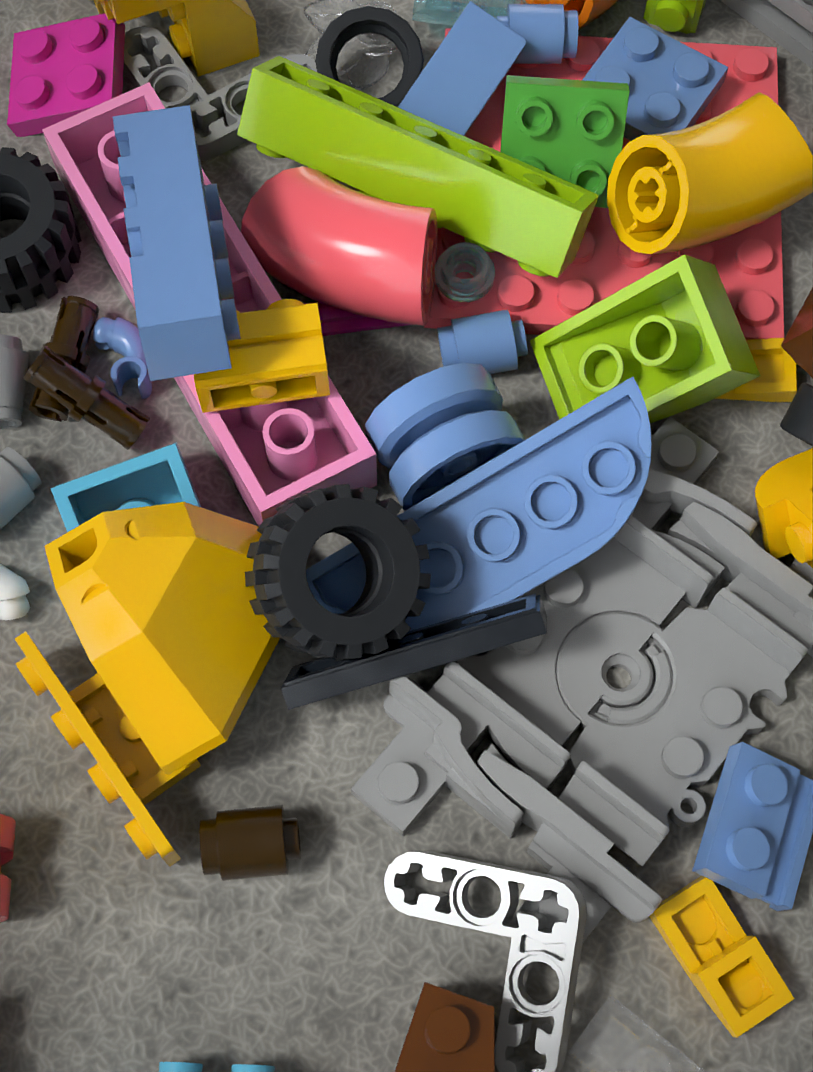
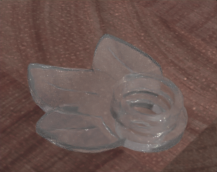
[304,0,400,90]

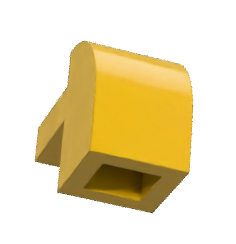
[755,448,813,568]

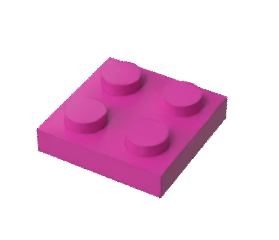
[7,13,125,137]

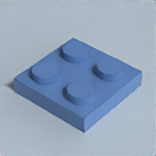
[582,17,729,141]

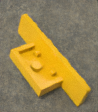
[14,631,201,867]

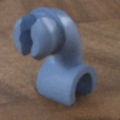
[93,317,152,399]

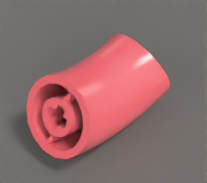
[241,166,438,326]

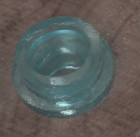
[434,242,495,302]

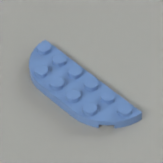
[306,377,652,632]

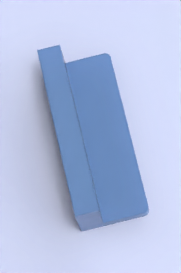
[398,1,526,136]

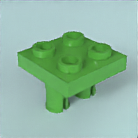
[500,75,630,208]

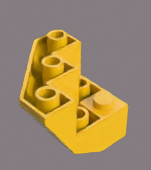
[89,0,260,77]
[44,502,280,775]

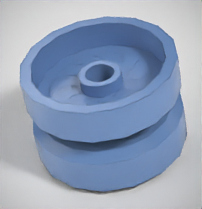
[365,363,526,511]

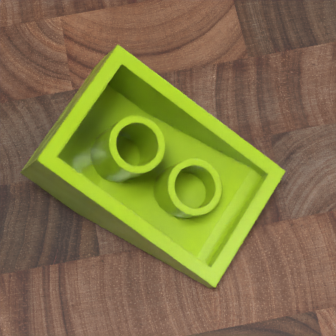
[530,254,760,424]

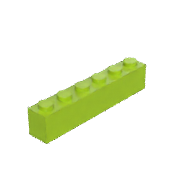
[237,56,599,278]

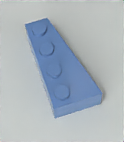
[113,105,241,381]

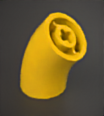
[607,92,813,254]

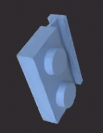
[692,742,813,911]

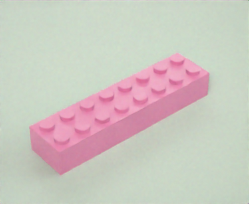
[42,82,377,526]

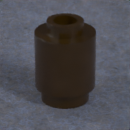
[199,805,301,881]

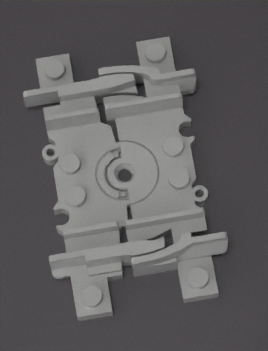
[351,416,813,943]

